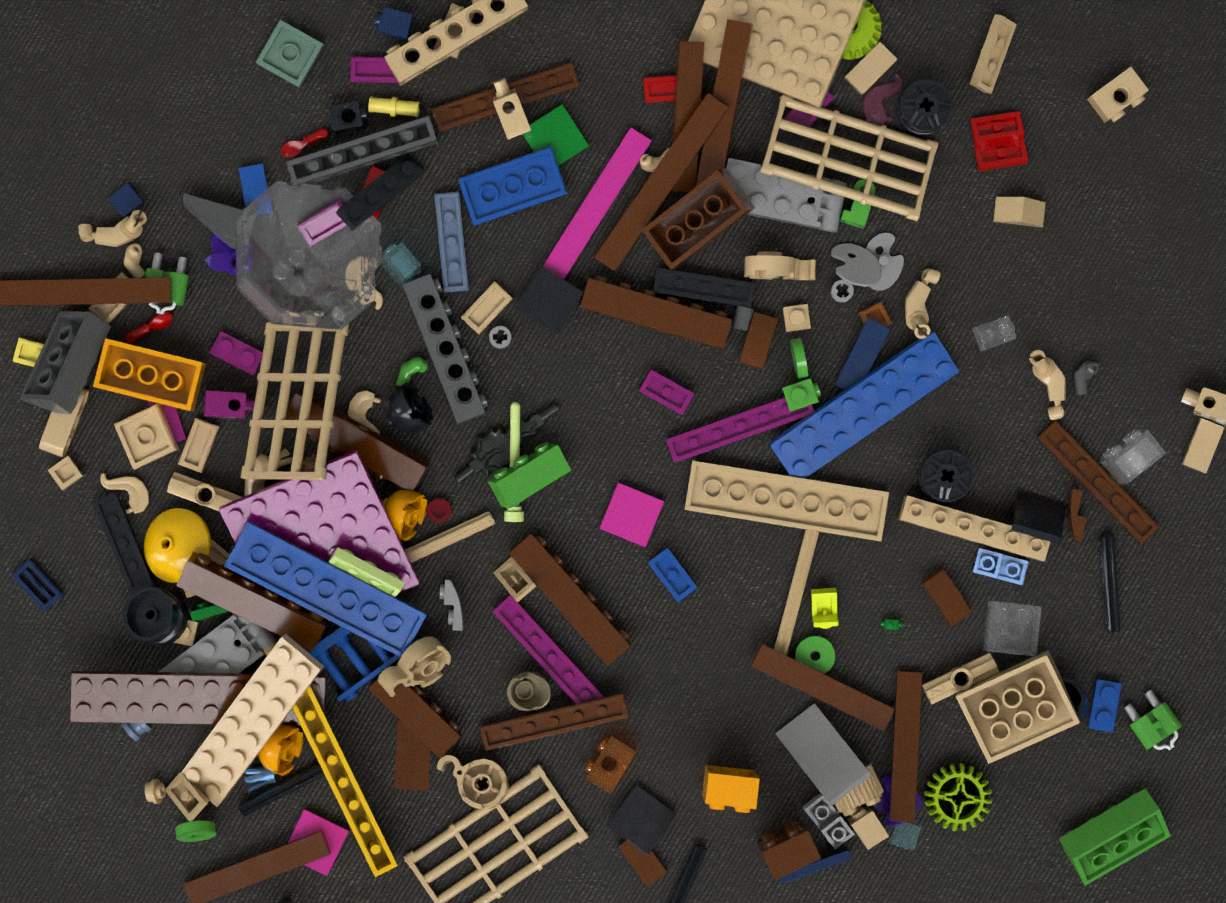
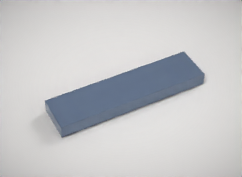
[434,192,469,293]

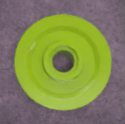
[842,0,882,60]

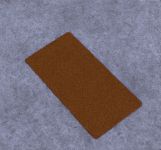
[394,720,431,791]

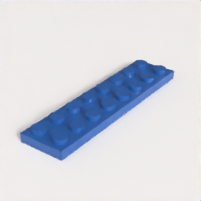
[768,330,959,483]
[224,520,427,657]

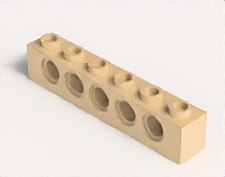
[384,0,528,86]
[898,496,1050,562]

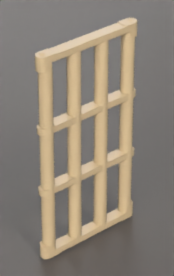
[760,93,938,221]
[241,322,349,481]
[403,764,589,903]

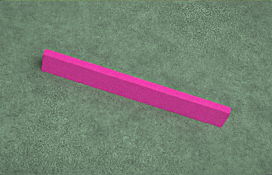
[543,128,652,280]

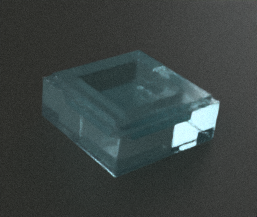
[890,822,922,851]

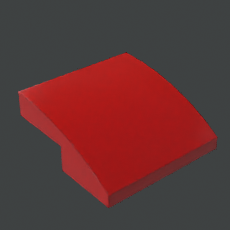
[970,111,1028,171]

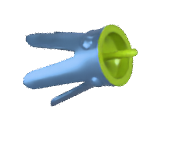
[245,766,277,793]

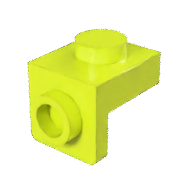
[811,588,839,629]

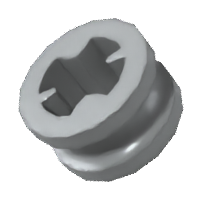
[831,280,854,303]
[489,326,512,349]

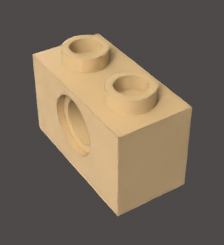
[1087,67,1149,123]
[847,805,889,850]

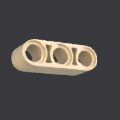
[39,388,89,458]

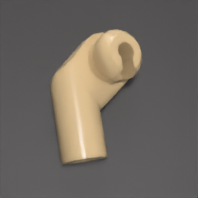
[639,148,670,172]
[124,243,146,278]

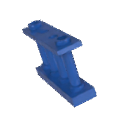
[307,627,419,703]

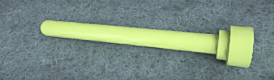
[504,402,524,522]

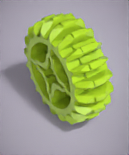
[924,763,992,831]

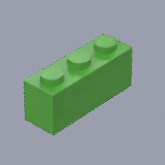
[488,442,571,508]

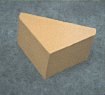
[993,197,1046,227]
[493,557,537,602]

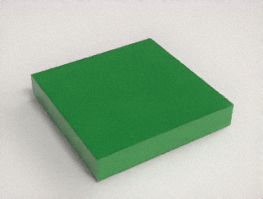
[522,105,589,166]

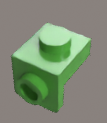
[782,378,821,412]

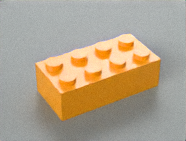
[93,338,206,412]
[702,765,760,813]

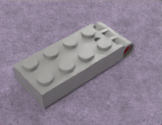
[726,158,847,233]
[159,614,278,674]

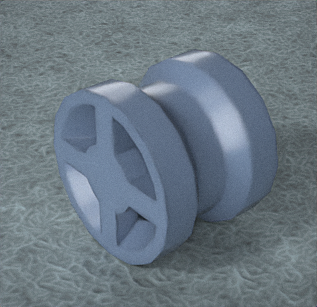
[121,723,153,742]

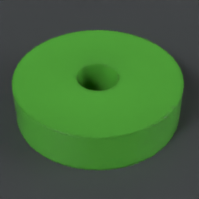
[790,338,808,379]
[795,636,835,674]
[175,821,216,842]

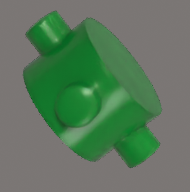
[881,619,903,630]

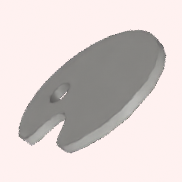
[865,233,904,291]
[831,243,882,287]

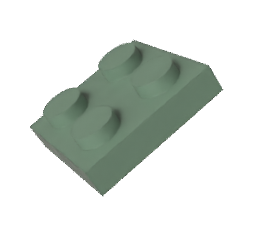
[256,20,324,88]

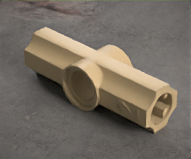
[167,472,242,512]
[922,653,999,705]

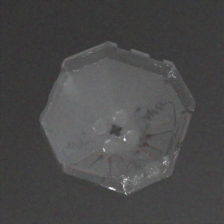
[236,181,382,330]

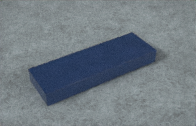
[835,318,890,390]
[779,847,851,884]

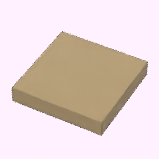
[114,404,179,470]

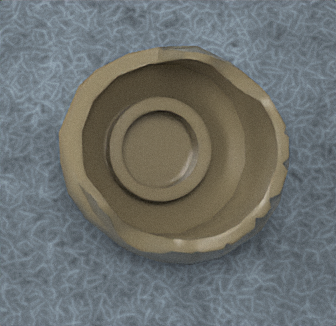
[507,671,551,711]

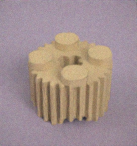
[835,764,884,816]

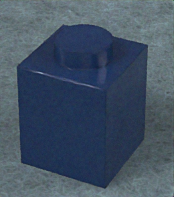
[375,7,414,42]

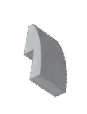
[440,579,464,631]
[803,793,855,849]

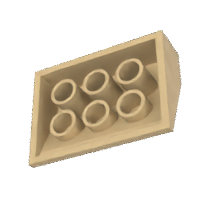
[956,650,1080,764]

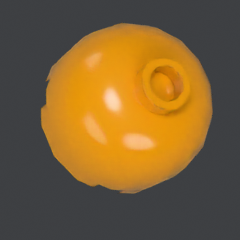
[383,490,428,541]
[258,724,303,776]

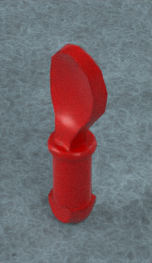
[280,128,329,158]
[125,311,173,343]

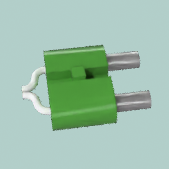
[145,253,189,314]
[1124,690,1182,750]

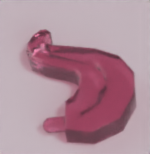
[863,74,902,126]

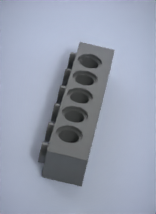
[286,116,438,189]
[403,274,488,425]

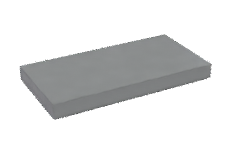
[775,703,871,806]

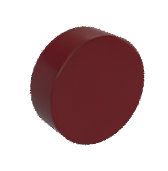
[427,498,452,523]

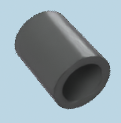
[732,306,754,331]

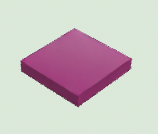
[600,483,664,547]
[288,809,350,876]

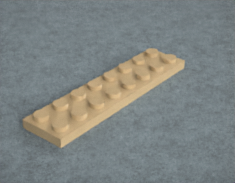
[684,461,889,541]
[181,634,324,807]

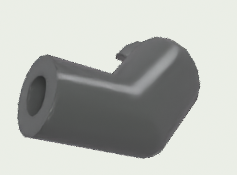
[1074,361,1099,395]

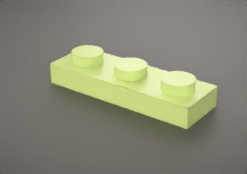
[328,548,405,597]

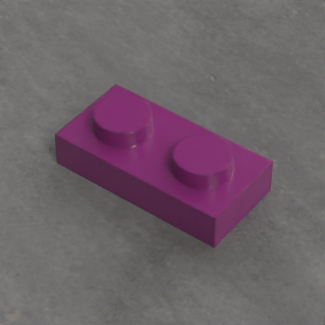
[210,331,263,376]
[639,370,694,415]

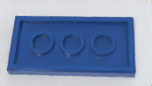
[458,146,568,226]

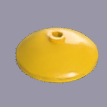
[144,508,211,583]

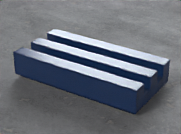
[11,559,64,612]

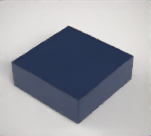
[108,183,144,218]

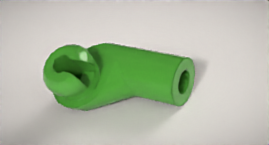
[396,357,428,386]

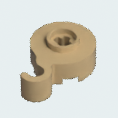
[744,252,816,280]
[378,636,451,697]
[437,755,509,810]

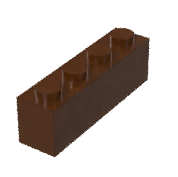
[368,679,462,758]

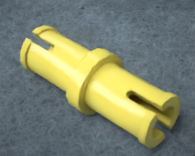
[368,96,420,117]

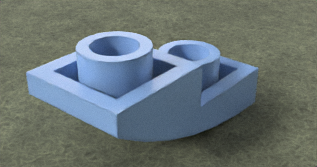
[973,548,1029,585]

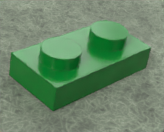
[190,602,229,622]

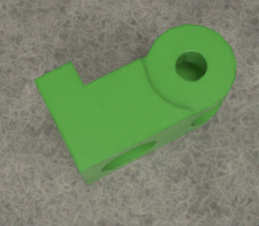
[840,179,875,229]

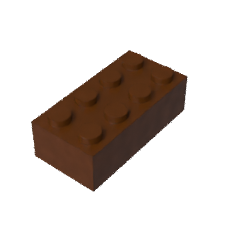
[642,168,755,270]
[757,819,821,880]

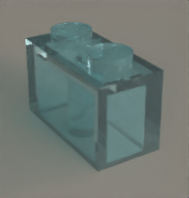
[382,242,421,288]

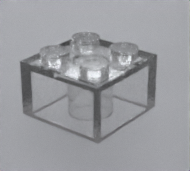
[1100,429,1166,485]
[983,600,1042,656]

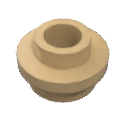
[145,779,166,804]

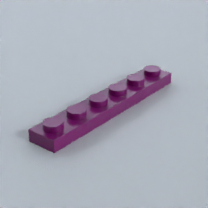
[666,398,814,463]
[492,595,604,703]

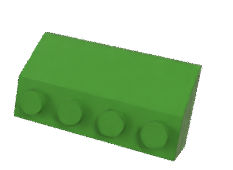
[1059,789,1171,886]

